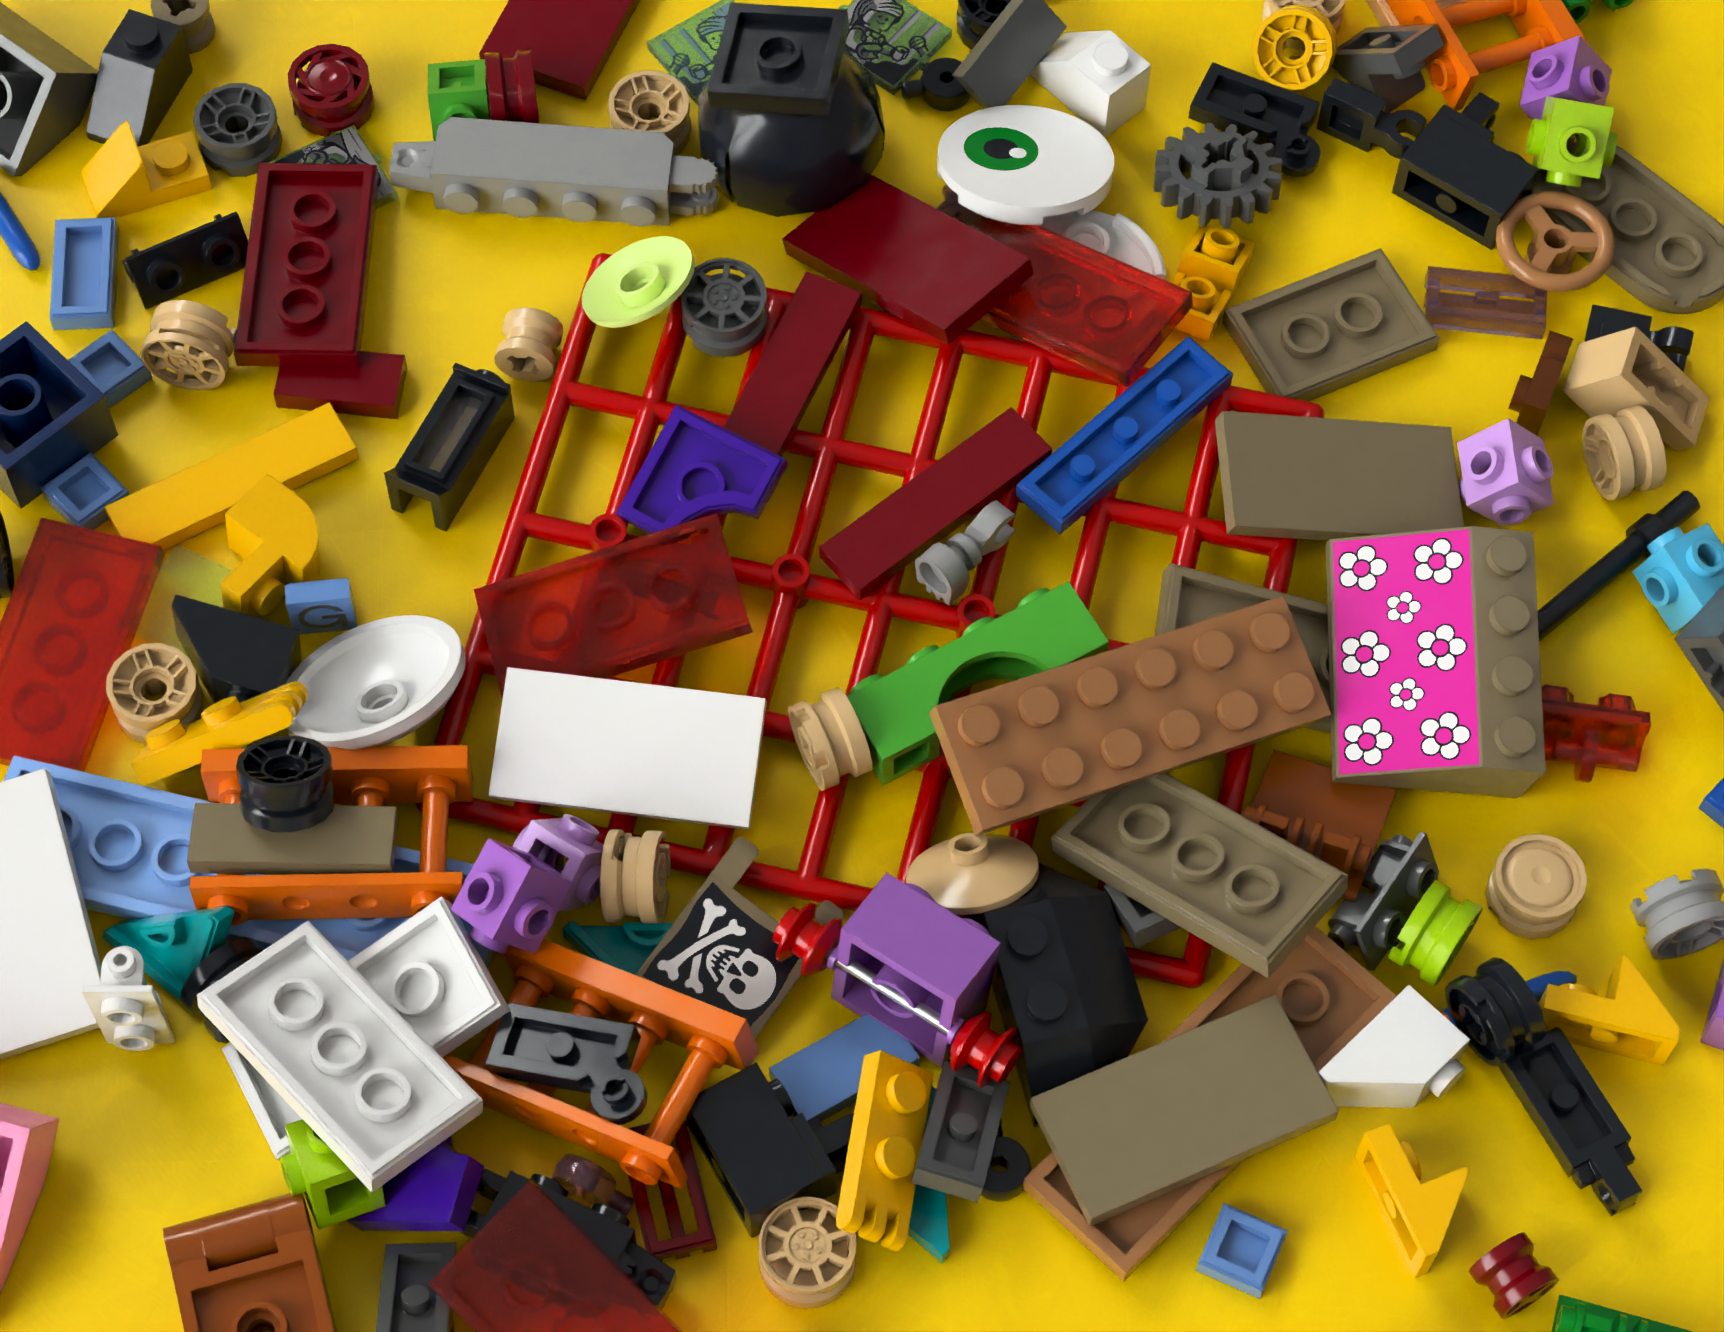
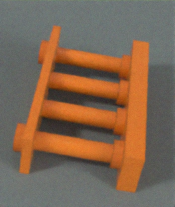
[1385,0,1587,111]
[189,745,473,926]
[442,939,759,1189]

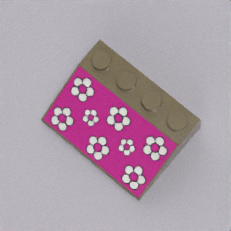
[1326,526,1546,798]

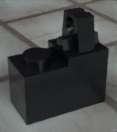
[1392,92,1539,250]
[686,1062,854,1238]

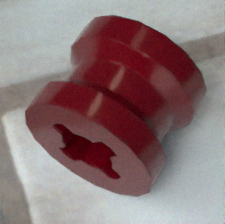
[1468,1232,1559,1319]

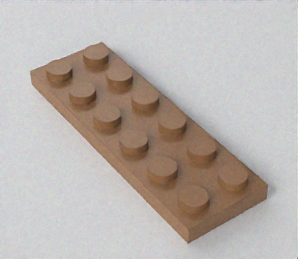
[928,595,1332,836]
[1023,926,1397,1282]

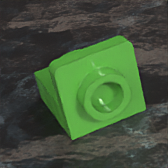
[428,59,491,141]

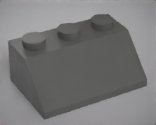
[0,2,98,176]

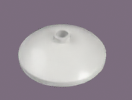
[285,615,466,750]

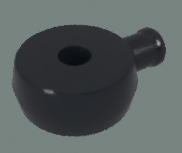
[901,58,971,111]
[981,1118,1032,1202]

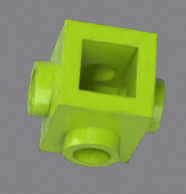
[1526,96,1617,187]
[279,1119,385,1229]

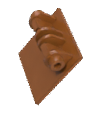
[1242,749,1397,901]

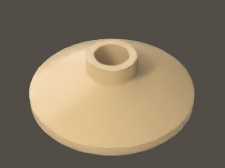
[906,833,1039,915]

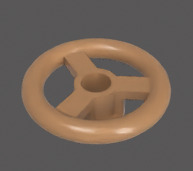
[1496,191,1615,292]

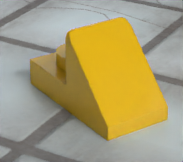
[81,121,212,218]
[1538,954,1680,1066]
[1355,1123,1470,1278]

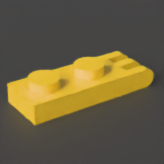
[131,681,309,786]
[836,1050,934,1251]

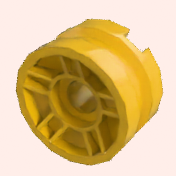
[1252,4,1338,91]

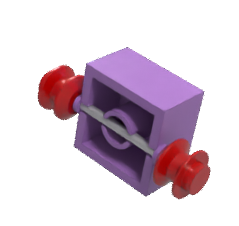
[772,873,1022,1088]

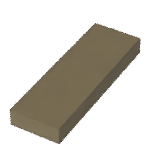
[187,803,399,875]

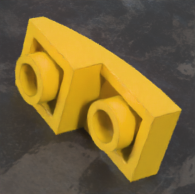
[1154,224,1256,342]

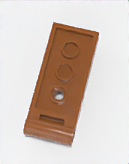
[163,1193,337,1332]

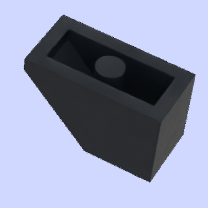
[86,9,193,147]
[171,595,302,703]

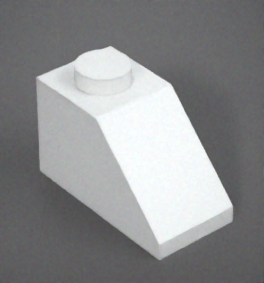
[1030,30,1151,138]
[1318,985,1470,1108]

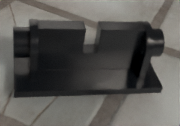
[122,212,248,309]

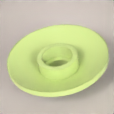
[582,236,695,328]

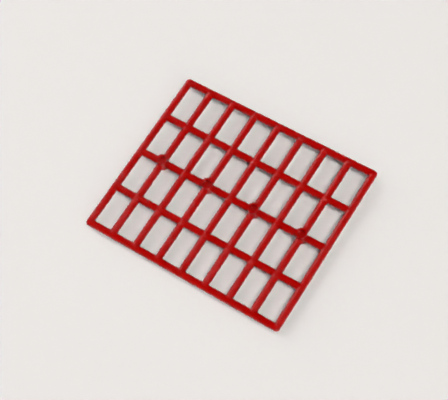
[416,253,1325,988]

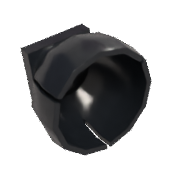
[698,3,885,217]

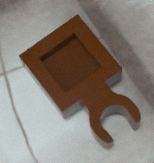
[1508,331,1573,436]

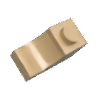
[1563,327,1709,451]

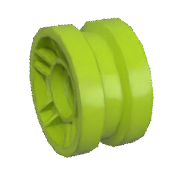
[1388,880,1483,987]

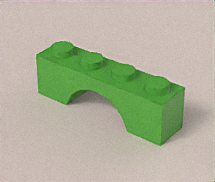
[847,581,1109,786]

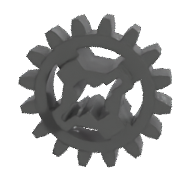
[1153,123,1282,228]

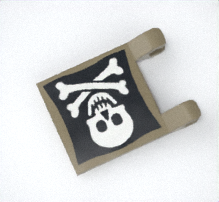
[635,837,844,1038]

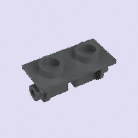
[1327,831,1439,971]

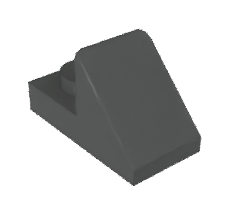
[1331,24,1444,113]

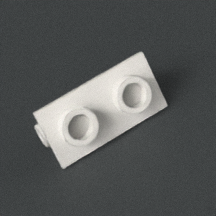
[82,946,175,1051]

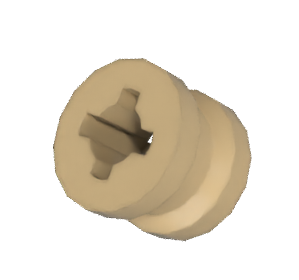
[494,307,563,382]

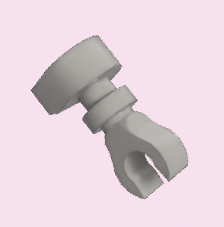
[915,500,1016,606]

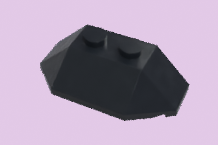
[971,862,1148,1127]

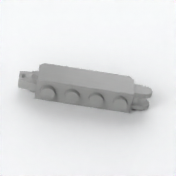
[389,117,719,227]

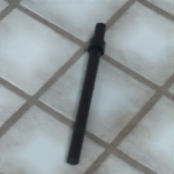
[1538,491,1700,642]

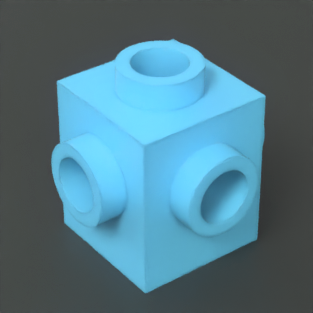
[1632,523,1724,635]

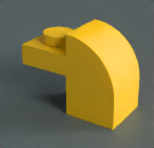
[221,473,320,617]

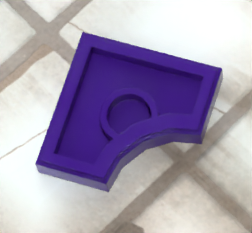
[616,404,788,546]
[347,1136,484,1231]

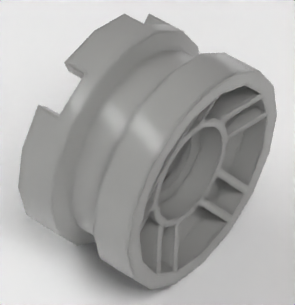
[1630,869,1724,960]

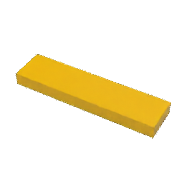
[104,402,359,564]

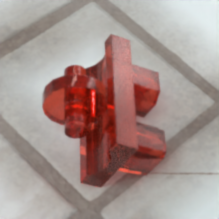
[1541,685,1651,783]

